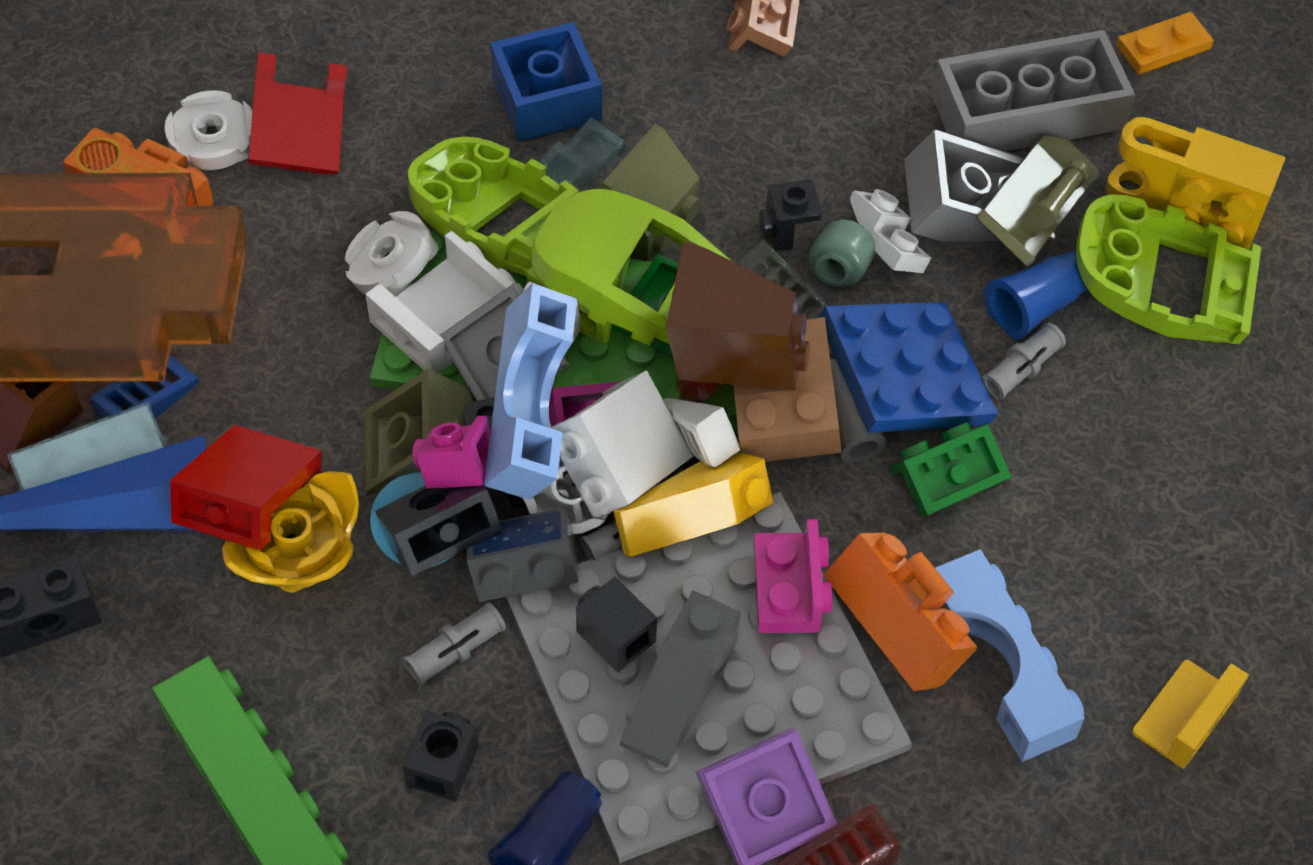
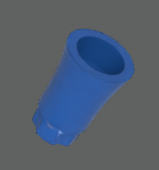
[984,251,1088,340]

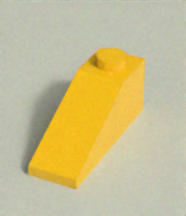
[613,452,774,557]

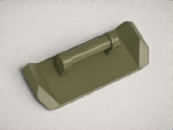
[976,135,1100,267]

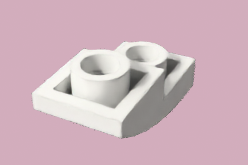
[850,189,931,273]

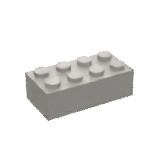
[931,30,1135,152]

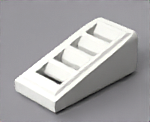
[663,398,740,467]

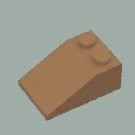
[734,317,842,462]

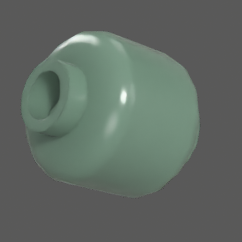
[809,219,875,288]

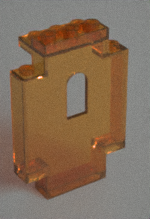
[0,173,248,382]

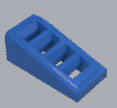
[89,352,200,421]

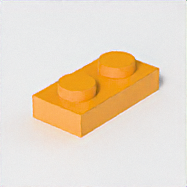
[1116,12,1214,75]

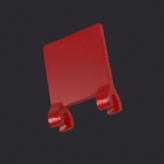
[248,52,347,174]

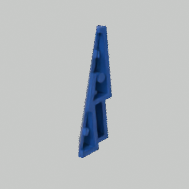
[0,437,206,532]

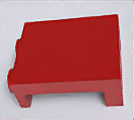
[170,425,322,551]

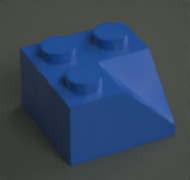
[490,22,602,142]

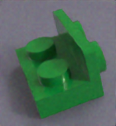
[889,422,1012,517]

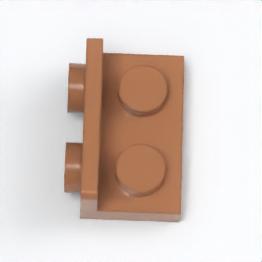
[726,0,800,57]

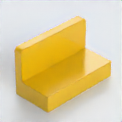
[1132,660,1249,769]

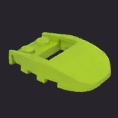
[408,137,579,277]
[531,189,730,346]
[1076,194,1261,344]

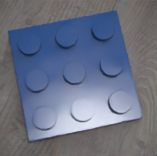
[818,302,998,433]

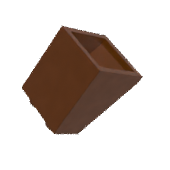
[666,242,810,390]

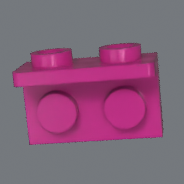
[753,519,832,633]

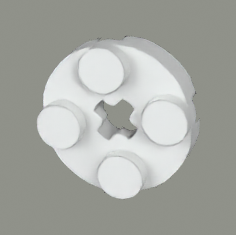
[165,91,252,170]
[345,211,438,297]

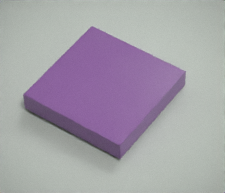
[696,728,839,865]

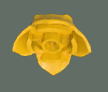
[222,471,359,592]

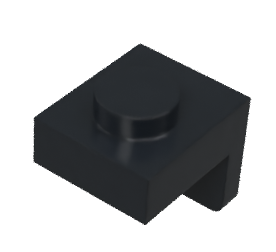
[759,179,822,252]

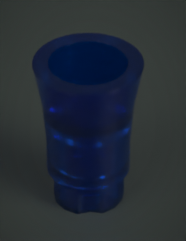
[488,771,602,865]

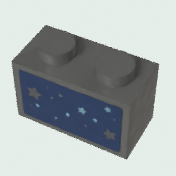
[467,507,579,602]

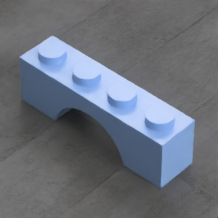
[484,283,577,500]
[935,549,1085,762]

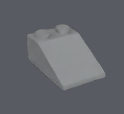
[904,129,1055,242]

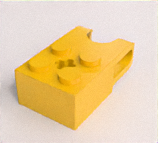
[1106,117,1286,249]

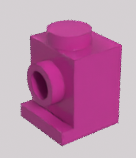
[413,416,491,489]

